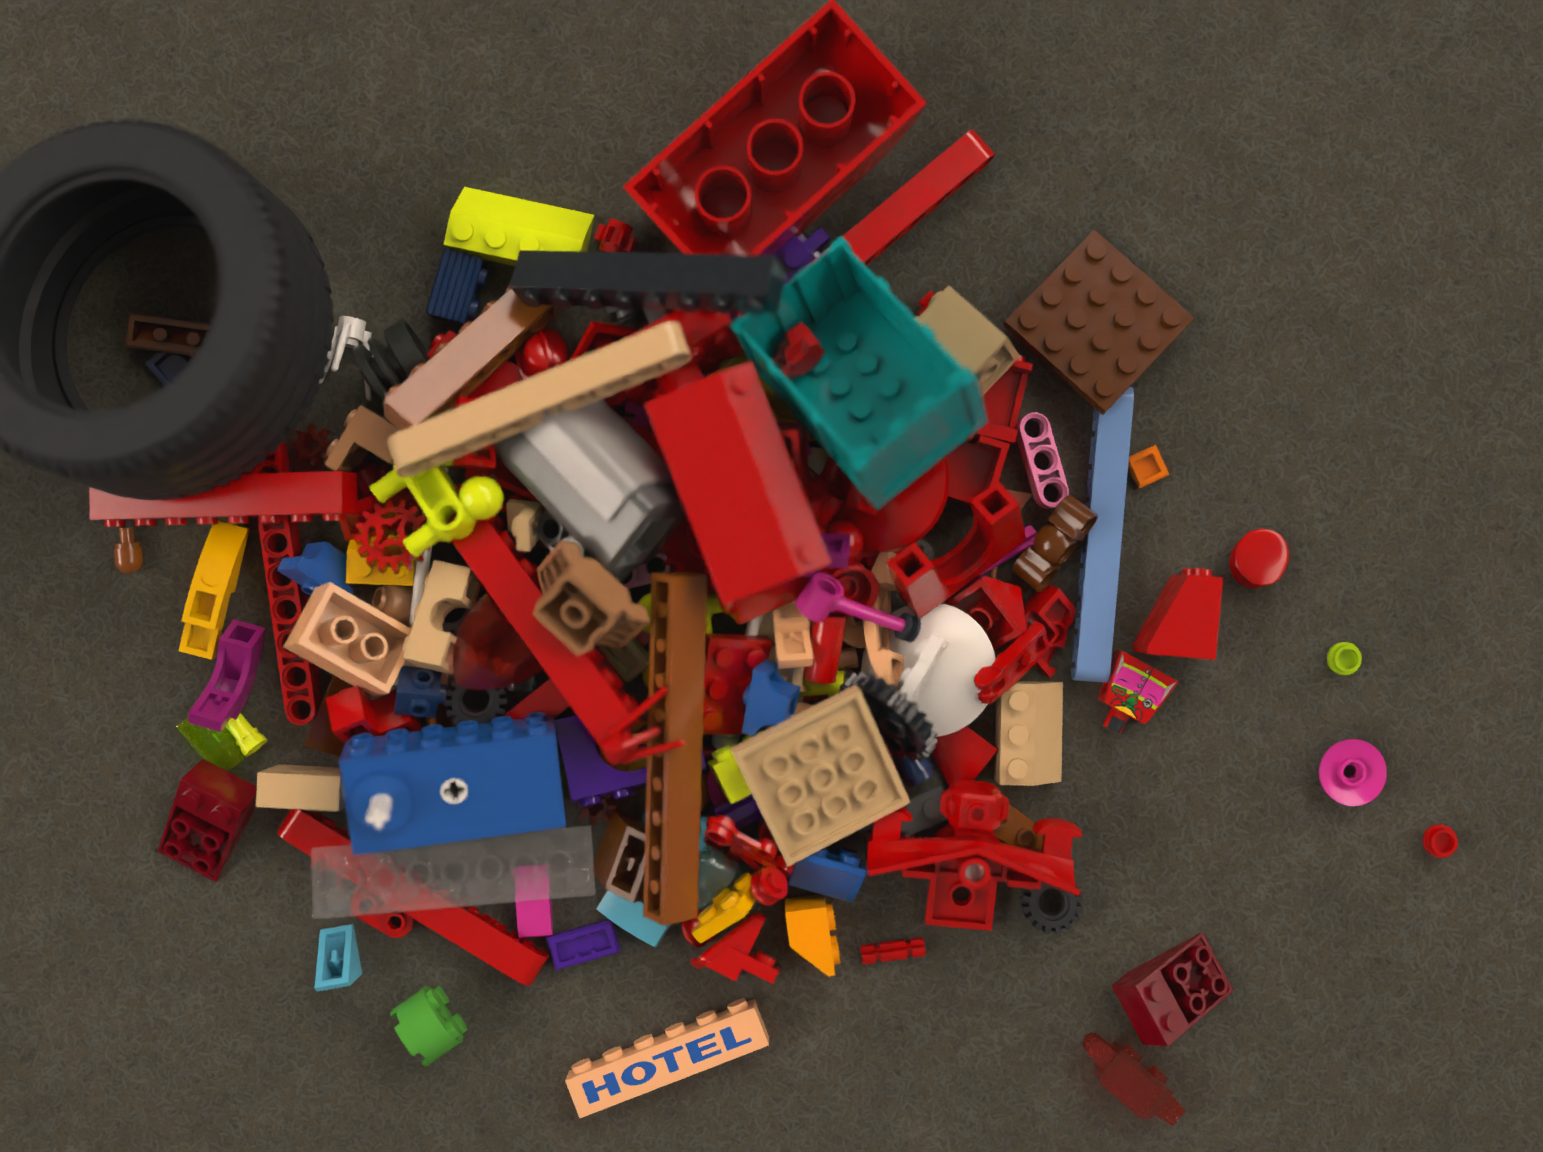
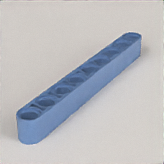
[1071,387,1134,683]

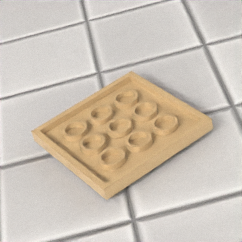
[730,685,911,866]

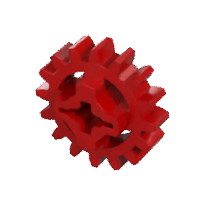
[354,499,431,575]

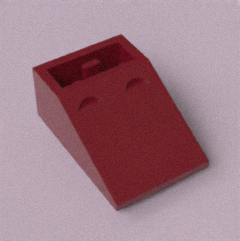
[157,758,257,882]
[1111,932,1234,1046]

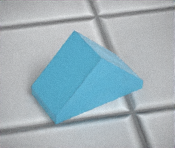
[315,924,362,992]

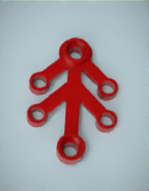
[703,815,795,877]

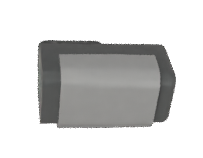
[494,399,687,584]

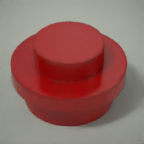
[1422,824,1458,858]

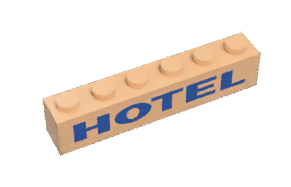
[565,998,769,1118]

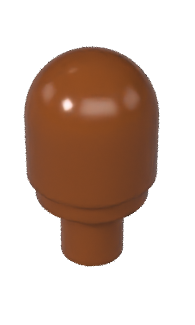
[113,527,143,574]

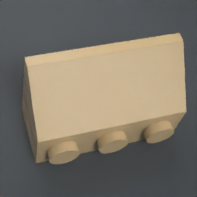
[994,681,1063,786]

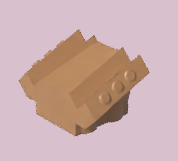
[532,540,650,656]

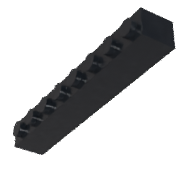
[509,250,787,315]

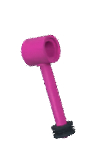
[796,572,921,643]

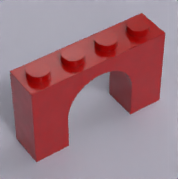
[886,481,1026,618]

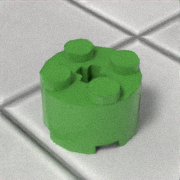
[390,986,468,1067]

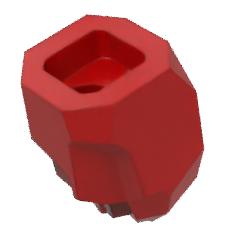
[771,321,825,381]

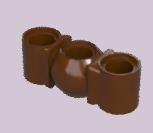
[1012,494,1098,592]

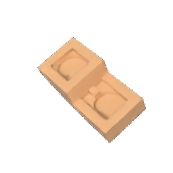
[772,600,813,669]

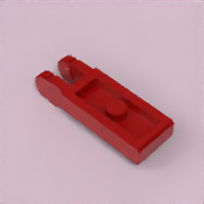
[973,621,1049,705]

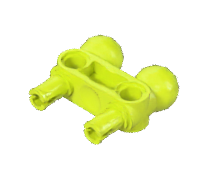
[369,460,504,557]

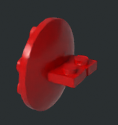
[829,457,949,553]

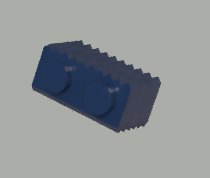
[425,248,490,326]

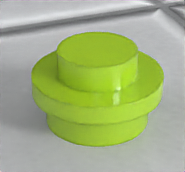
[1327,642,1362,675]

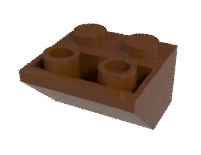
[591,808,645,903]

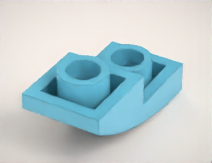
[597,890,671,947]

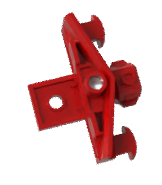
[865,779,1083,931]

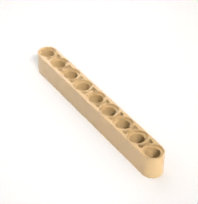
[387,322,691,477]

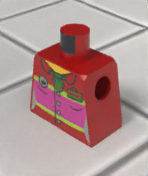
[1097,649,1179,734]

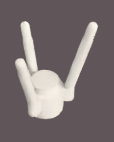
[319,316,373,401]

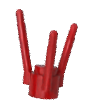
[600,687,686,766]

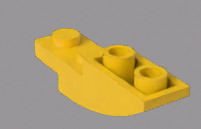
[179,520,250,660]

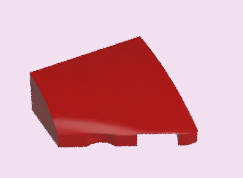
[1010,585,1077,678]
[932,726,998,786]

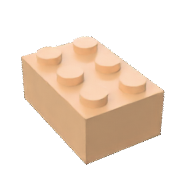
[284,582,411,696]

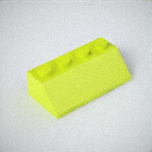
[443,187,595,266]

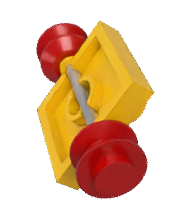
[682,866,788,948]

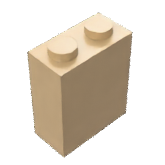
[256,764,346,811]

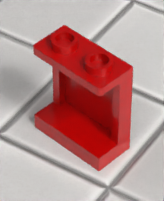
[973,355,1033,445]

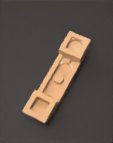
[863,552,904,690]

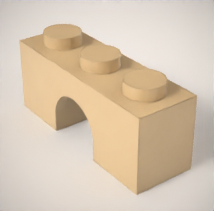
[402,560,482,675]

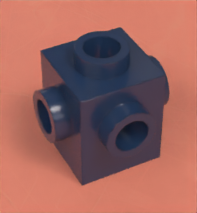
[394,666,447,718]

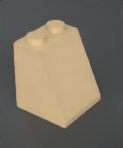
[915,285,1020,396]

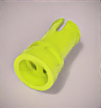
[799,671,846,698]
[225,713,268,757]

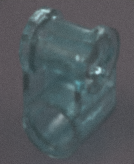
[697,845,738,909]

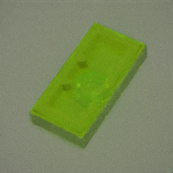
[176,717,246,771]

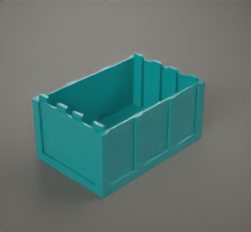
[729,236,988,510]

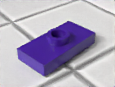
[546,919,621,970]

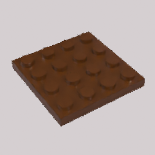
[1003,230,1194,415]

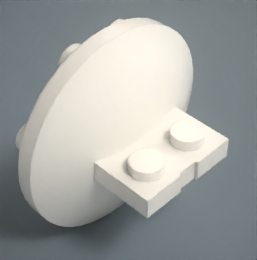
[861,603,996,737]

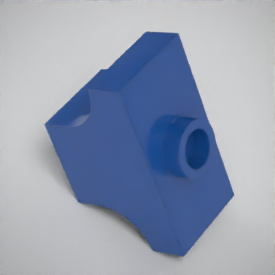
[277,542,354,595]
[742,659,801,736]

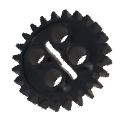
[838,672,938,762]

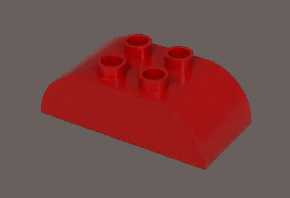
[623,0,927,255]

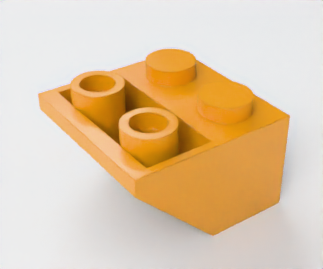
[785,894,840,976]

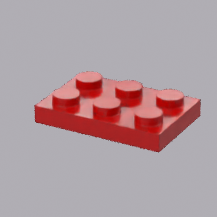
[703,634,773,734]

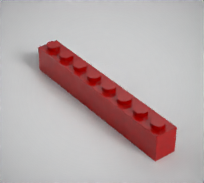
[89,471,357,527]

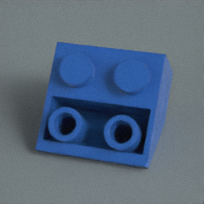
[788,847,866,903]

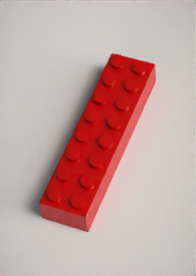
[448,512,647,746]

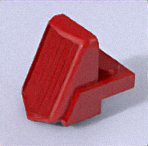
[690,912,780,984]

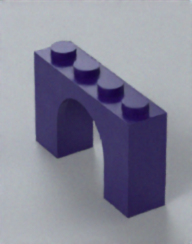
[554,715,706,808]

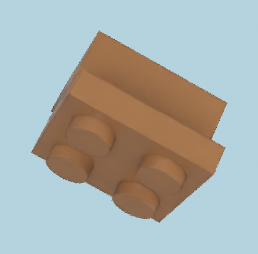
[325,405,401,472]

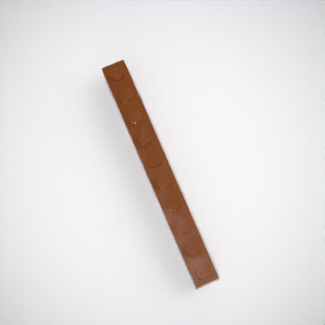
[643,571,708,926]

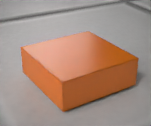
[1128,445,1170,489]

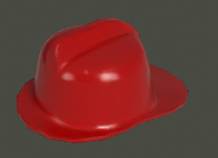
[514,328,571,380]

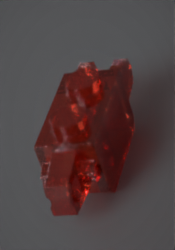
[1082,1032,1185,1126]

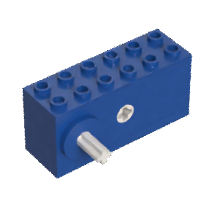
[339,712,566,855]

